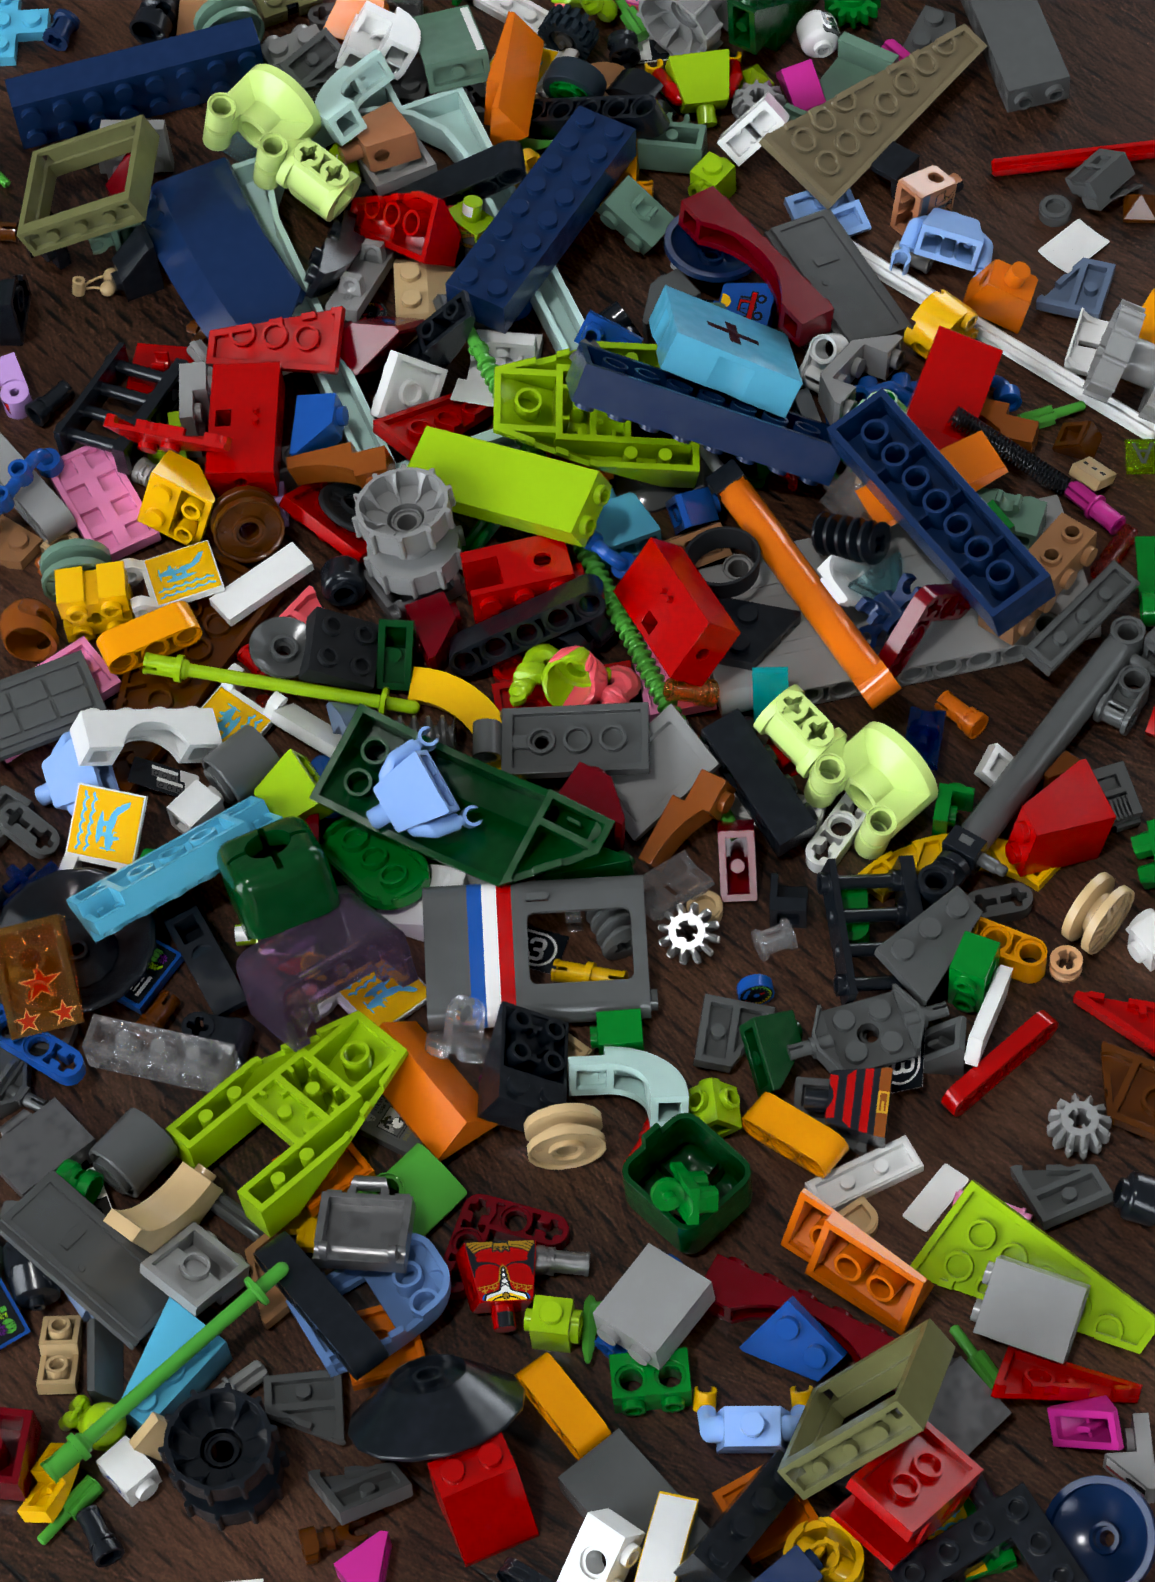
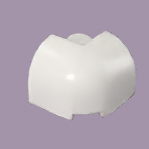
[335,0,421,81]

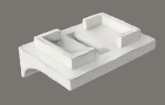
[1064,307,1109,376]
[817,555,875,607]

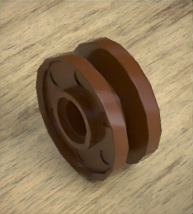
[209,485,285,563]

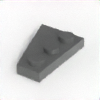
[874,885,983,1007]

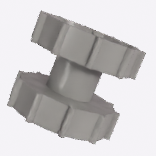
[636,0,728,56]
[1083,299,1155,424]
[352,464,466,599]

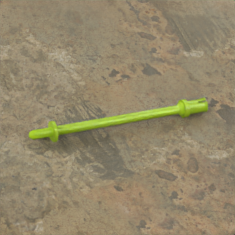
[142,652,420,715]

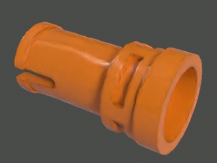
[934,690,989,739]

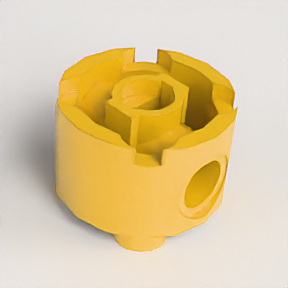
[903,289,979,359]
[783,1517,864,1582]

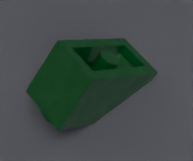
[739,1010,803,1098]

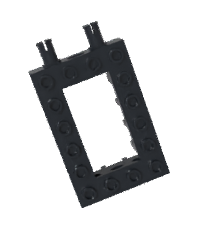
[885,1474,1089,1582]

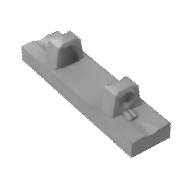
[325,238,399,322]

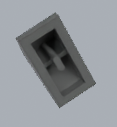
[923,1015,967,1076]

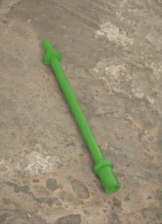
[40,1262,289,1484]

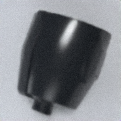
[2,1241,62,1311]

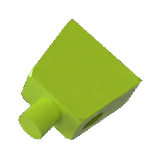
[254,749,335,820]

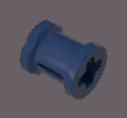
[42,9,80,51]

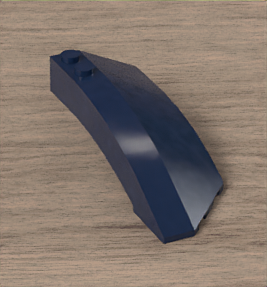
[142,157,306,339]

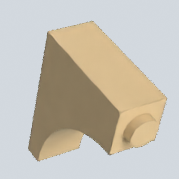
[103,1162,223,1254]

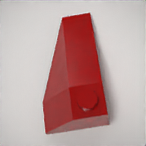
[350,191,461,267]

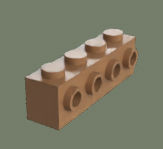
[978,512,1098,646]

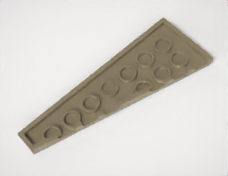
[759,23,987,210]

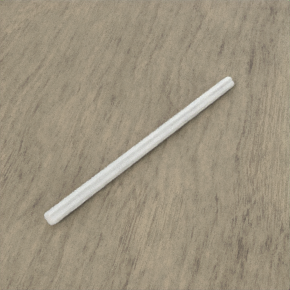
[853,241,1155,443]

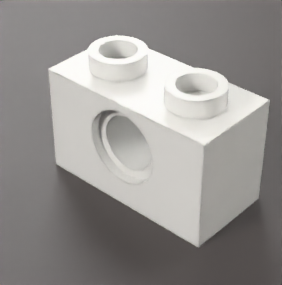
[557,1508,646,1582]

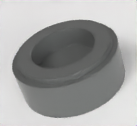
[1038,195,1072,227]

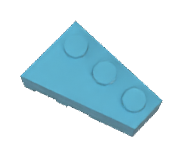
[121,1297,233,1431]

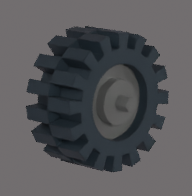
[537,4,600,60]

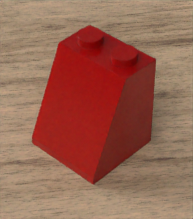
[1005,759,1116,877]
[427,1432,539,1567]

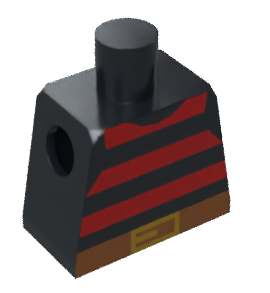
[804,1067,893,1148]

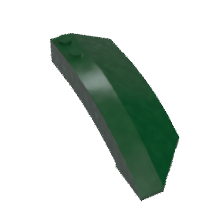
[309,703,615,887]

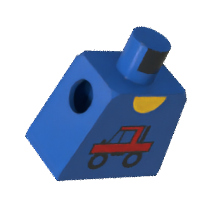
[701,283,777,328]

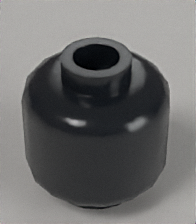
[320,556,366,607]
[1113,1171,1155,1227]

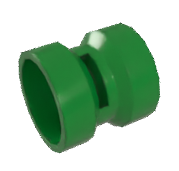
[56,1158,104,1204]

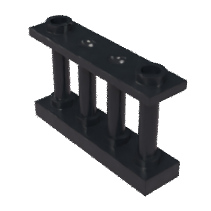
[53,342,188,475]
[816,855,937,1005]

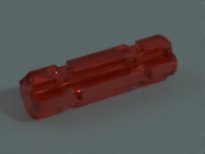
[1090,524,1138,579]

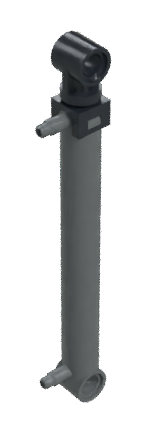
[918,616,1155,911]

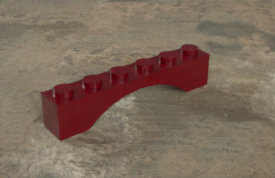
[678,186,834,347]
[704,1254,897,1399]

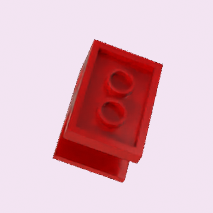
[460,535,584,627]
[830,1421,984,1571]

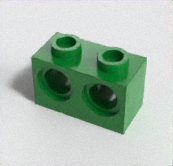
[948,931,1001,1013]
[609,1347,693,1416]

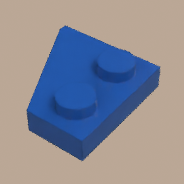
[739,1295,848,1382]

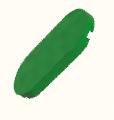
[320,816,431,910]

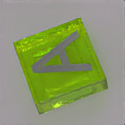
[1124,439,1155,474]

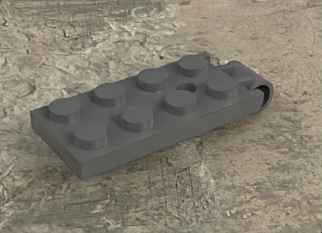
[472,702,650,779]

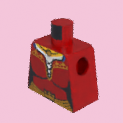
[456,1240,536,1333]

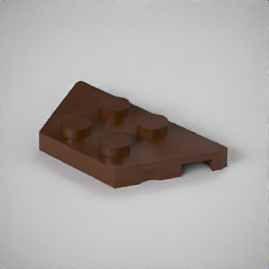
[1100,1041,1155,1142]

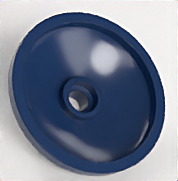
[664,215,756,283]
[1045,1475,1155,1582]

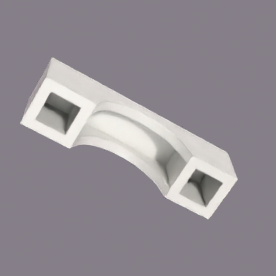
[70,706,222,766]

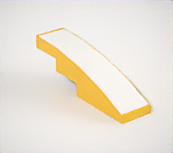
[634,1491,699,1582]

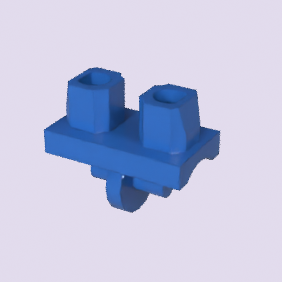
[574,310,644,344]

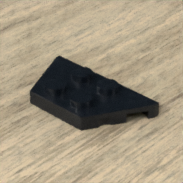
[718,598,801,671]

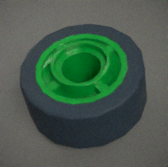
[542,56,607,98]

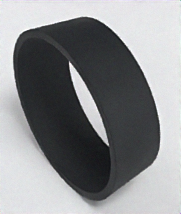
[685,526,761,599]

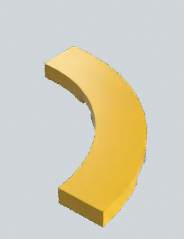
[408,666,526,780]
[857,833,1061,903]

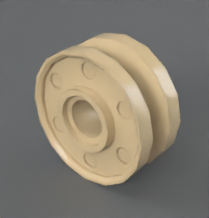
[1061,872,1135,955]
[523,1103,606,1170]

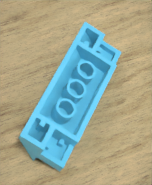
[66,795,283,943]

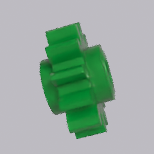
[824,0,881,29]

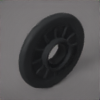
[318,483,362,533]

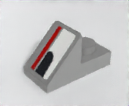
[1103,1413,1155,1503]

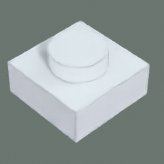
[974,743,1014,788]

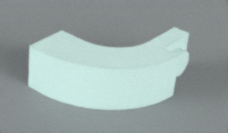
[315,49,395,146]
[567,1046,689,1128]

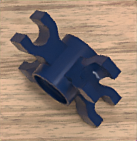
[855,573,922,654]

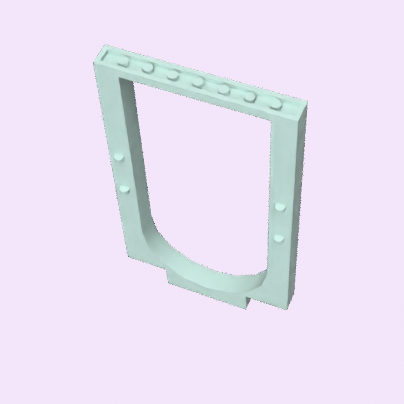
[231,82,584,469]

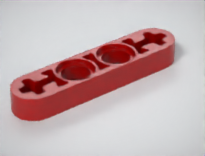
[941,1010,1059,1117]

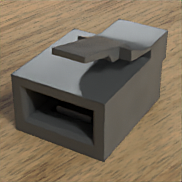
[1065,148,1143,211]
[1092,761,1143,833]

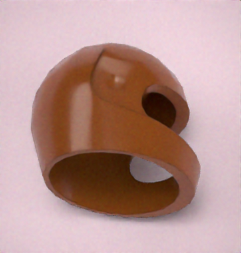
[0,597,59,662]

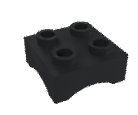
[298,607,379,693]

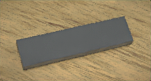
[1022,560,1140,677]

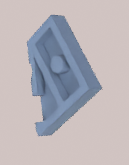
[1036,257,1116,319]

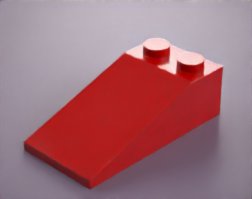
[905,326,1003,450]

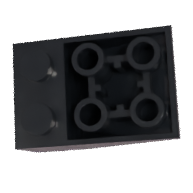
[477,1001,569,1132]

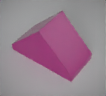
[776,59,826,112]
[1047,1395,1124,1451]
[333,1530,392,1582]

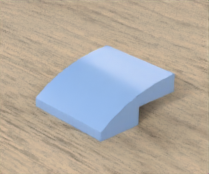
[784,188,871,237]

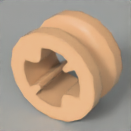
[1049,945,1083,983]

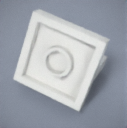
[467,329,544,383]
[370,350,448,418]

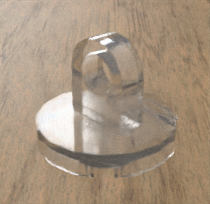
[425,994,491,1063]

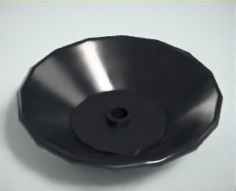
[0,867,156,1014]
[348,1354,526,1462]

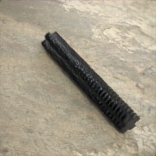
[947,406,1071,495]

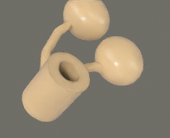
[72,268,116,297]

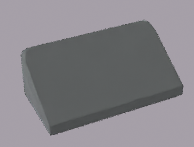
[87,1318,123,1404]

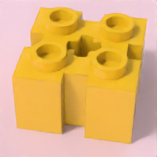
[54,561,135,642]

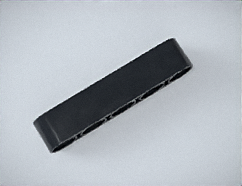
[529,94,670,140]
[388,140,527,206]
[448,574,606,677]
[253,1231,390,1380]

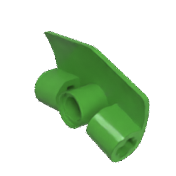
[358,1143,467,1237]

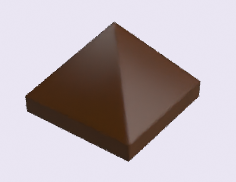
[1123,194,1155,223]

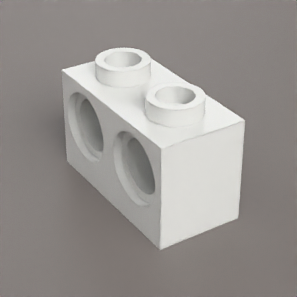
[717,92,790,167]

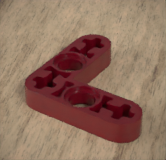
[878,584,972,678]
[443,1194,570,1300]

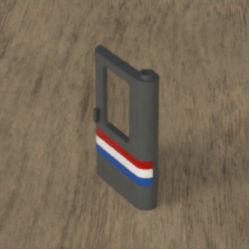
[422,875,658,1031]

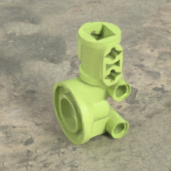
[202,64,361,222]
[753,684,938,860]

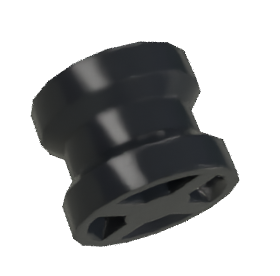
[607,29,641,69]

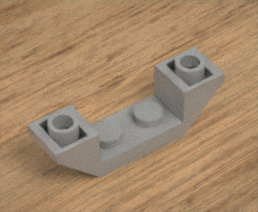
[818,334,905,425]

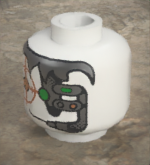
[796,10,841,58]

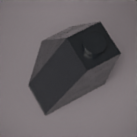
[0,273,32,346]

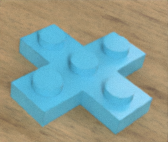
[0,0,51,66]

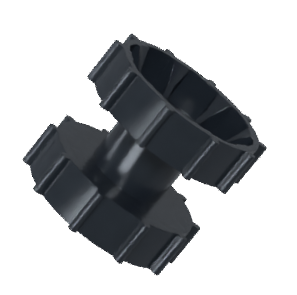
[158,1383,290,1531]

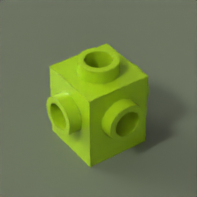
[688,1078,742,1138]

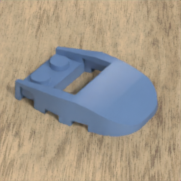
[286,1233,451,1377]

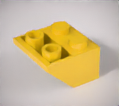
[137,450,215,546]

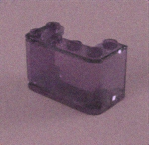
[236,892,418,1052]

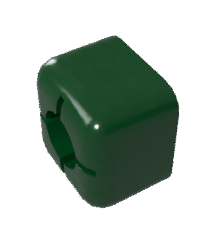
[217,816,341,940]
[622,1113,752,1254]

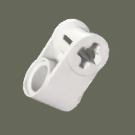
[798,333,849,395]

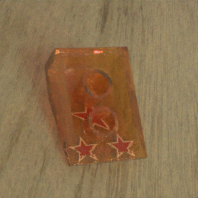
[0,914,85,1040]

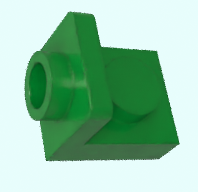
[932,783,975,836]

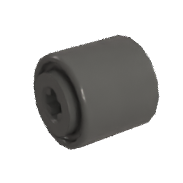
[201,724,280,806]
[88,1107,179,1198]

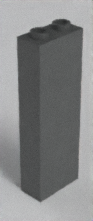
[960,0,1070,113]
[558,1428,755,1582]

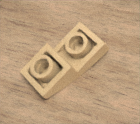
[36,1315,83,1395]

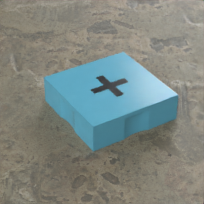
[648,285,803,418]

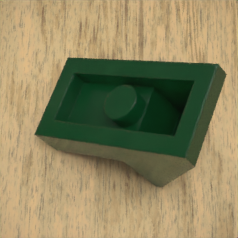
[376,618,417,691]

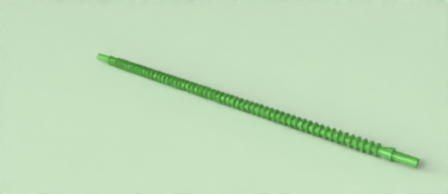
[467,325,737,841]

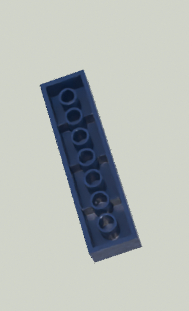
[4,17,264,150]
[445,105,636,334]
[565,342,841,486]
[826,388,1056,637]

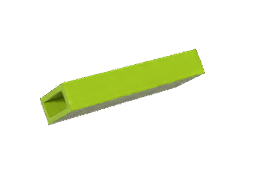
[407,426,612,548]

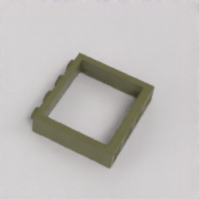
[16,114,160,257]
[777,1318,956,1500]

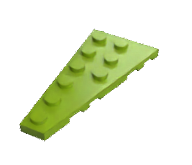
[910,1179,1155,1354]

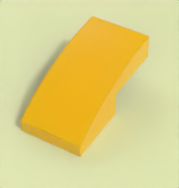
[17,1443,80,1523]

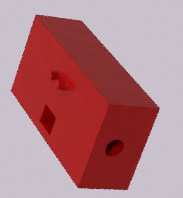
[205,362,285,498]
[613,537,741,687]

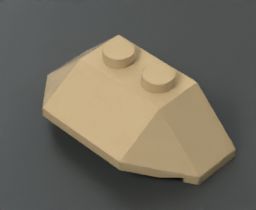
[393,258,456,346]

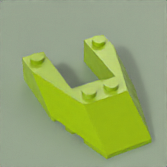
[493,341,700,488]
[165,1010,408,1238]

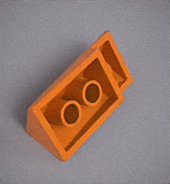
[484,11,544,146]
[855,430,1009,527]
[379,1021,498,1162]
[780,1188,935,1335]

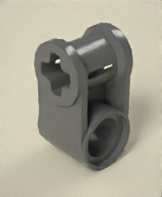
[1093,664,1151,736]

